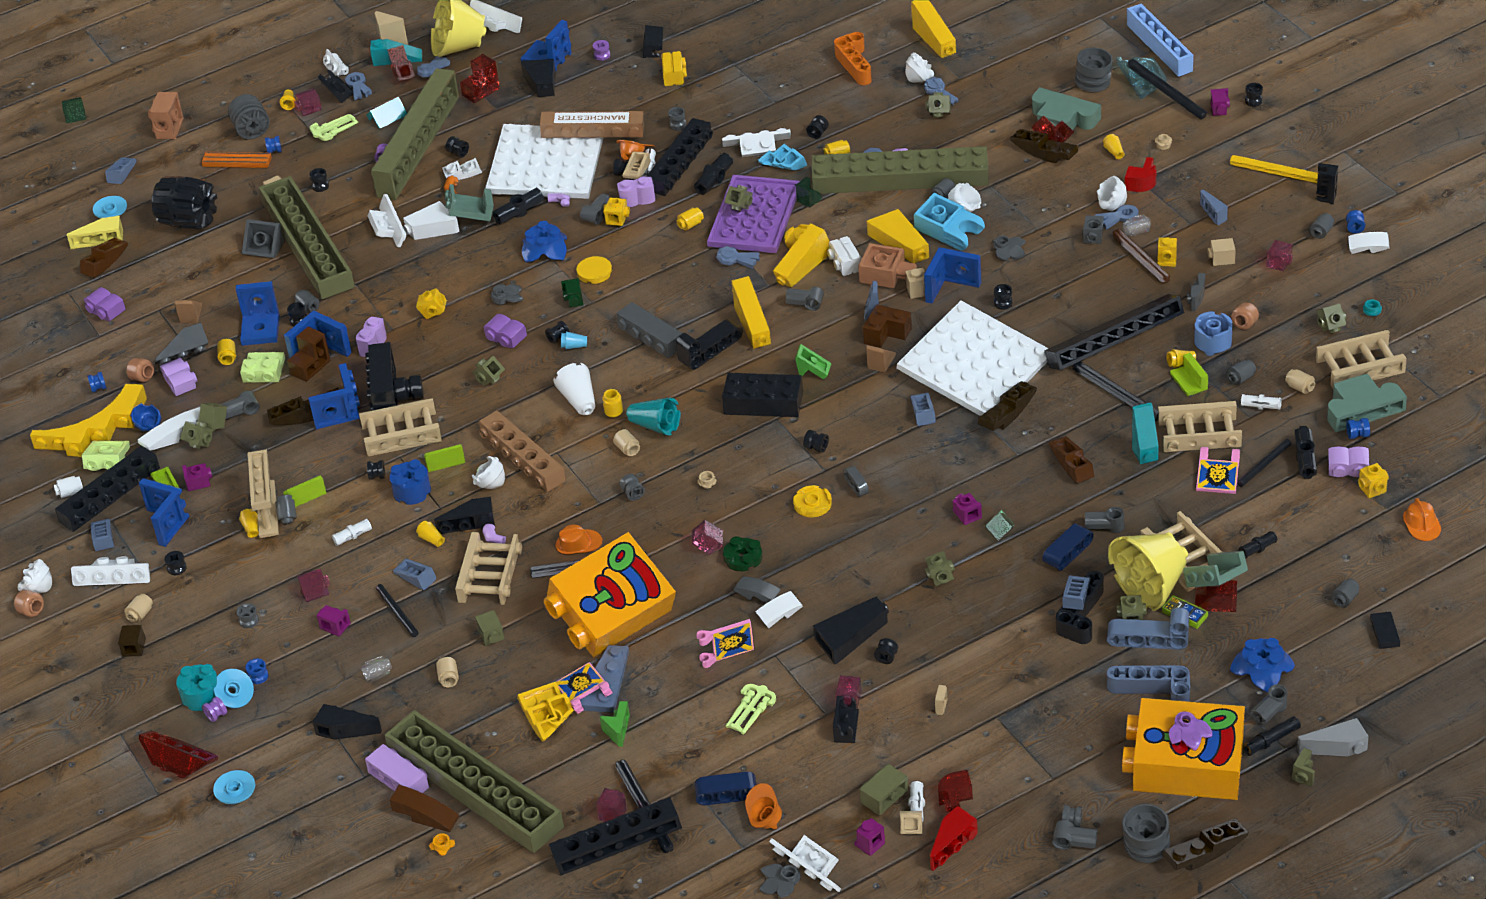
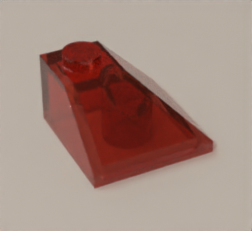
[1195,580,1237,612]

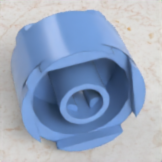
[1194,311,1232,356]

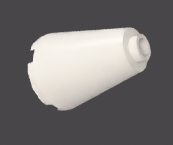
[553,363,596,415]

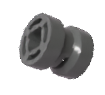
[668,107,686,131]
[619,474,645,501]

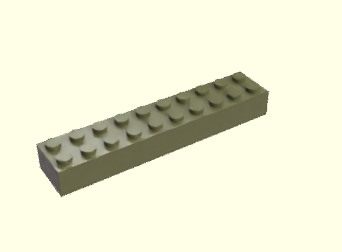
[371,68,459,200]
[812,146,989,194]
[259,176,355,299]
[384,710,564,853]

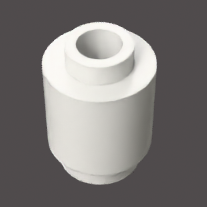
[53,476,83,499]

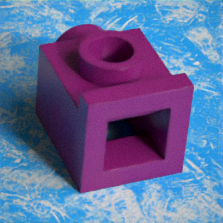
[1210,88,1230,116]
[182,463,213,492]
[953,493,982,525]
[316,605,351,636]
[854,818,885,856]

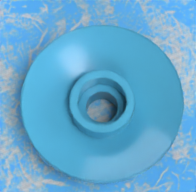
[93,196,127,219]
[213,669,254,708]
[213,770,255,804]

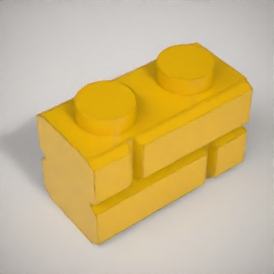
[661,51,687,86]

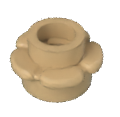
[1155,134,1172,150]
[697,471,717,489]

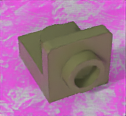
[1292,748,1315,787]

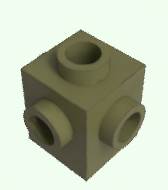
[926,92,951,117]
[724,185,753,211]
[1316,303,1346,333]
[472,356,505,386]
[180,420,214,449]
[925,551,955,586]
[1117,595,1147,620]

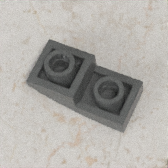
[1187,273,1205,311]
[734,576,781,603]

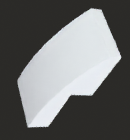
[442,158,482,180]
[1348,232,1390,254]
[755,591,803,628]

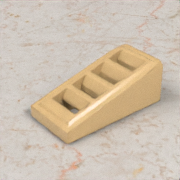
[622,152,651,179]

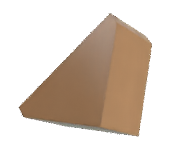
[175,300,202,323]
[866,345,896,373]

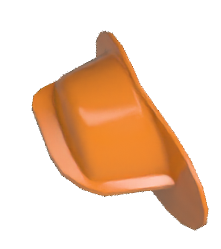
[616,140,655,160]
[1403,498,1441,541]
[555,524,603,555]
[745,783,782,830]

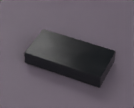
[1370,612,1400,649]

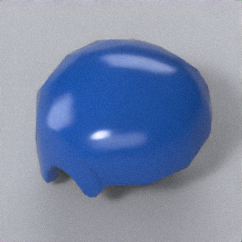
[131,403,162,431]

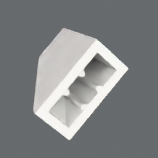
[403,201,459,240]

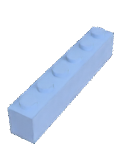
[1127,4,1193,77]

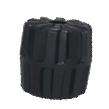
[151,176,217,229]

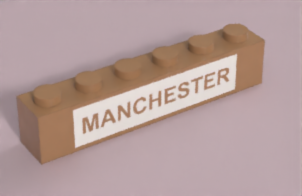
[540,111,644,138]

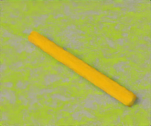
[1230,155,1318,183]

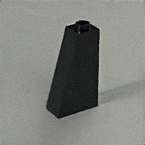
[813,596,889,664]

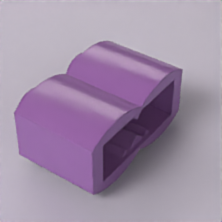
[84,287,126,321]
[484,314,527,348]

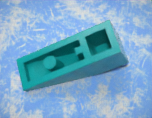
[370,39,422,66]
[1132,402,1159,464]

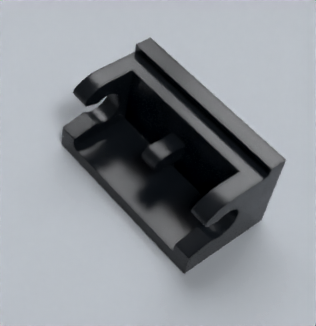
[643,25,663,58]
[318,70,354,103]
[1316,163,1339,205]
[833,696,859,743]

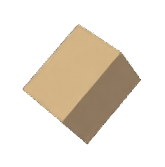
[375,11,408,45]

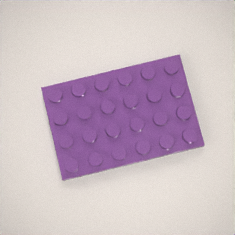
[707,175,801,253]

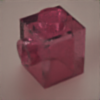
[294,88,322,116]
[1266,240,1293,271]
[692,520,723,555]
[298,569,330,602]
[836,675,862,709]
[596,788,627,822]

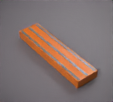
[202,152,272,168]

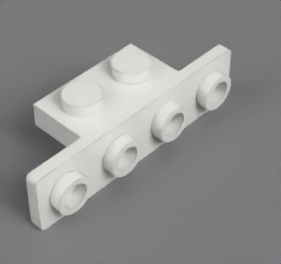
[470,0,522,33]
[722,128,791,157]
[367,194,406,247]
[71,556,150,586]
[769,835,841,892]

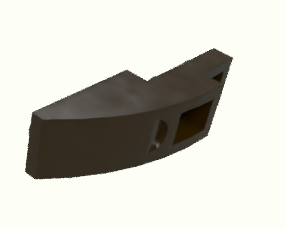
[1010,129,1078,163]
[978,381,1037,431]
[267,387,340,425]
[1163,818,1249,870]

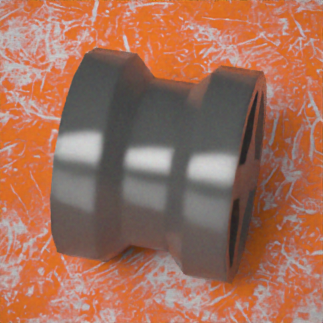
[236,603,259,628]
[1062,805,1082,827]

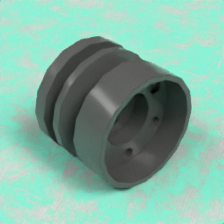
[1075,47,1113,92]
[228,94,270,139]
[1122,803,1170,863]

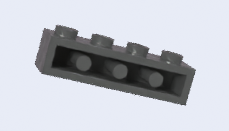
[616,302,682,358]

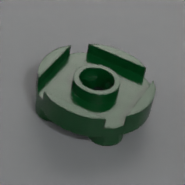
[723,536,763,572]

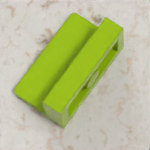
[1170,353,1208,396]
[424,444,465,472]
[283,475,327,507]

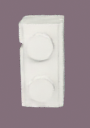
[827,236,862,276]

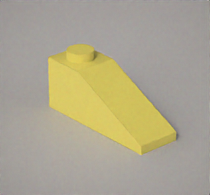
[67,216,123,249]

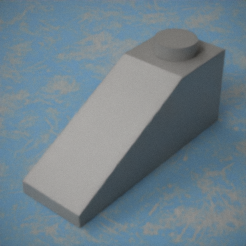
[1297,718,1369,756]

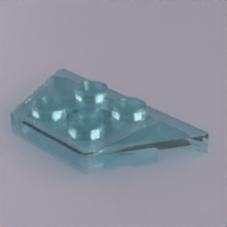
[1116,57,1167,99]

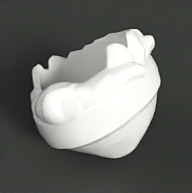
[905,53,934,83]
[1096,176,1127,211]
[948,183,981,212]
[472,456,505,489]
[18,559,52,594]

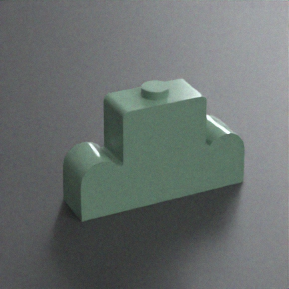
[1032,87,1101,137]
[1327,374,1407,432]

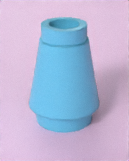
[561,331,587,350]

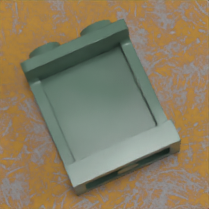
[444,184,494,221]
[1183,551,1248,588]

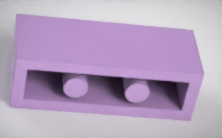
[365,744,429,793]

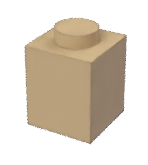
[1207,238,1235,266]
[905,268,925,299]

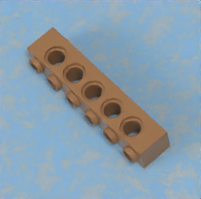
[479,410,566,492]

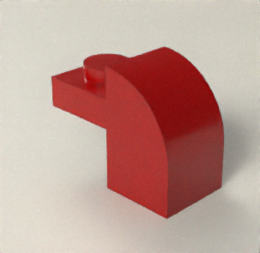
[1125,157,1157,192]

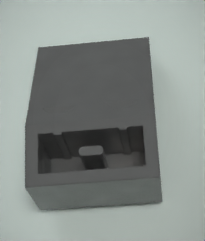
[154,323,209,366]

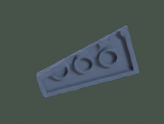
[580,645,629,713]

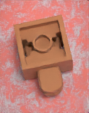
[148,92,184,139]
[858,243,917,288]

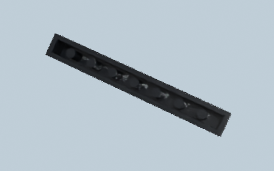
[1044,294,1185,370]

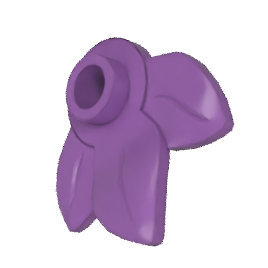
[1169,711,1212,751]

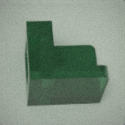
[62,97,86,123]
[796,177,822,208]
[985,510,1014,541]

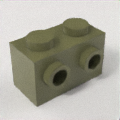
[860,764,908,815]

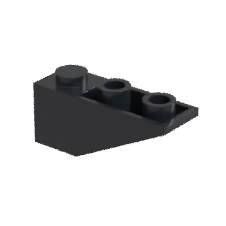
[434,496,495,534]
[312,704,382,740]

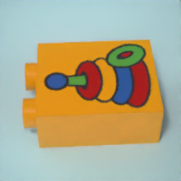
[544,532,676,658]
[1122,698,1245,800]

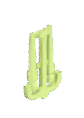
[310,114,358,141]
[726,684,776,735]

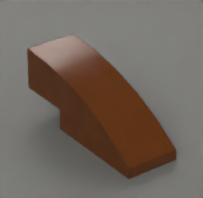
[80,238,128,278]
[1049,436,1094,483]
[390,784,459,832]

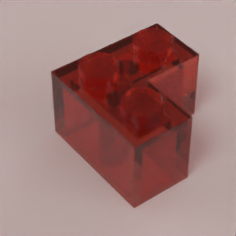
[460,54,500,103]

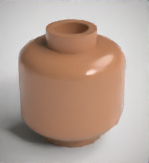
[1231,302,1259,330]
[126,358,154,382]
[14,590,44,617]

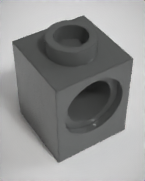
[1083,215,1104,244]

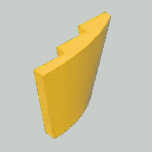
[517,682,574,742]

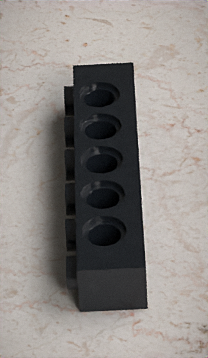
[646,118,713,196]
[55,445,160,532]
[549,797,682,876]

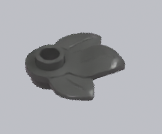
[994,236,1026,261]
[491,284,523,305]
[760,864,801,898]

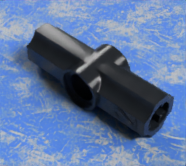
[694,153,733,195]
[492,187,544,224]
[1294,426,1317,479]

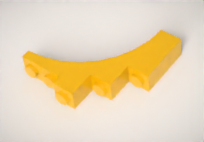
[30,384,147,457]

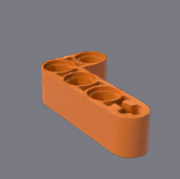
[834,32,872,85]

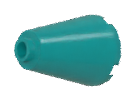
[626,398,681,435]

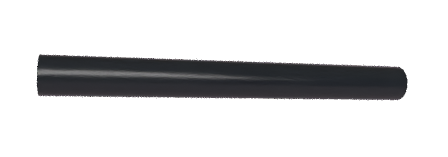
[1237,439,1292,487]
[376,584,419,637]

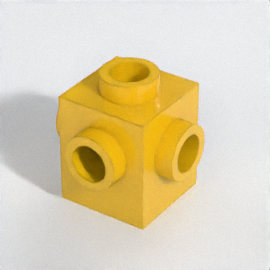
[603,198,630,226]
[416,288,447,319]
[1358,463,1389,498]

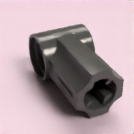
[580,193,609,225]
[786,287,824,311]
[220,391,260,420]
[1085,507,1125,533]
[1251,684,1288,725]
[1052,820,1098,850]

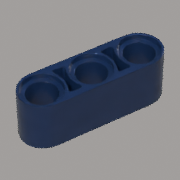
[1042,523,1094,571]
[694,772,757,805]

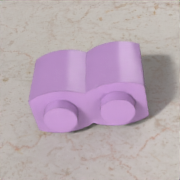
[617,176,655,207]
[356,317,387,357]
[160,358,197,396]
[1328,447,1369,477]

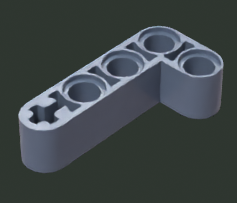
[1107,608,1189,650]
[1107,665,1190,702]

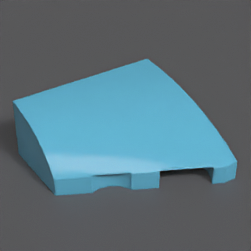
[758,144,807,170]

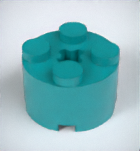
[176,664,217,711]

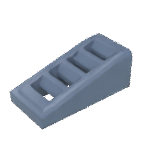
[105,157,137,184]
[1200,190,1228,225]
[864,281,879,321]
[910,393,936,426]
[91,518,114,551]
[393,559,436,590]
[1062,576,1089,610]

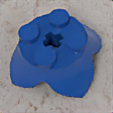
[522,221,567,263]
[1230,638,1295,692]

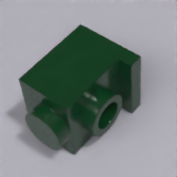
[561,278,583,308]

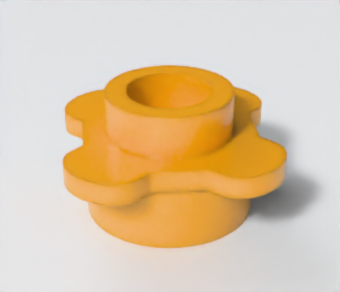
[429,833,455,856]

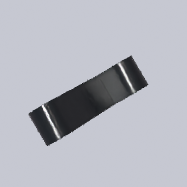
[676,319,743,370]
[1056,571,1104,644]

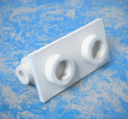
[323,49,349,77]

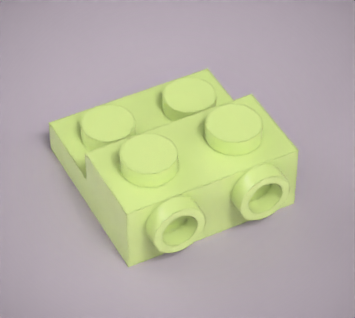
[240,352,285,383]
[82,441,130,471]

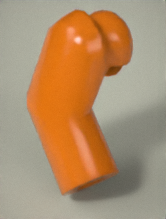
[443,175,458,194]

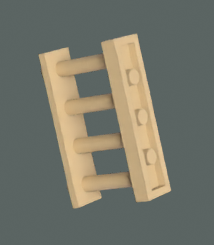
[1316,330,1406,388]
[359,398,442,457]
[1158,401,1242,452]
[248,449,279,538]
[1141,511,1222,592]
[455,532,522,605]

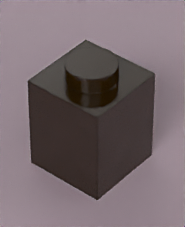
[118,625,146,657]

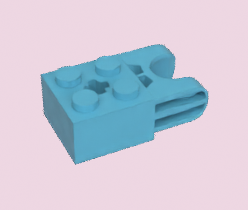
[914,193,985,251]

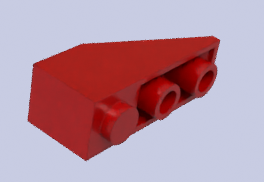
[930,806,978,871]

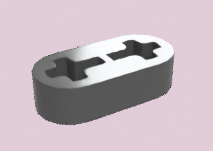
[843,466,869,497]

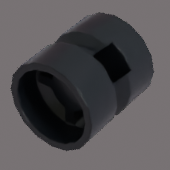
[394,374,424,402]

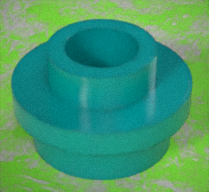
[1363,299,1382,316]

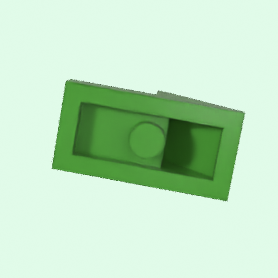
[795,344,831,380]
[600,701,630,747]

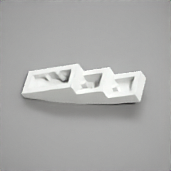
[138,407,200,451]

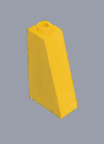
[911,0,956,58]
[867,209,929,263]
[773,223,829,288]
[731,276,771,349]

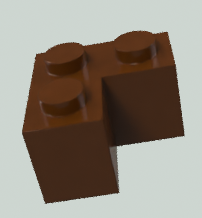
[863,304,912,348]
[287,326,331,382]

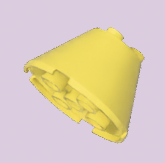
[431,0,486,57]
[1108,532,1188,611]

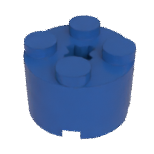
[390,459,431,505]

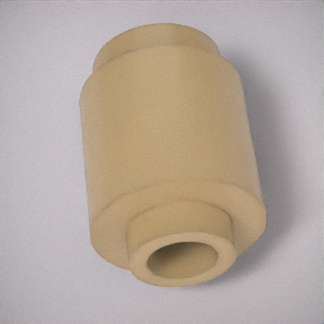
[1285,369,1315,394]
[613,429,640,456]
[124,594,153,623]
[436,657,459,688]

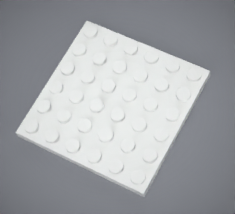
[486,124,603,199]
[897,301,1049,416]

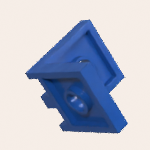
[521,20,572,71]
[924,247,981,304]
[236,281,280,346]
[284,310,352,358]
[308,363,360,429]
[139,478,189,547]

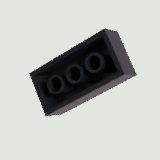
[365,342,398,411]
[722,372,803,417]

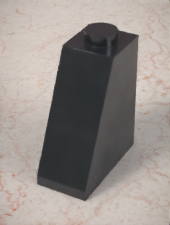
[521,59,556,97]

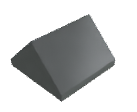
[242,219,285,258]

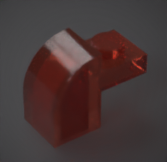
[387,45,415,81]
[1031,116,1074,143]
[938,770,973,813]

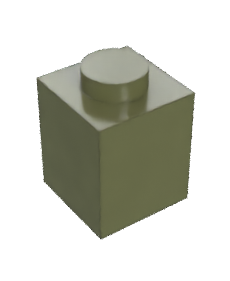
[198,402,227,431]
[475,610,504,646]

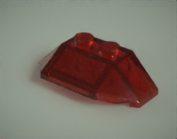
[138,730,219,778]

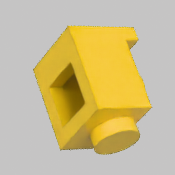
[1158,237,1177,267]

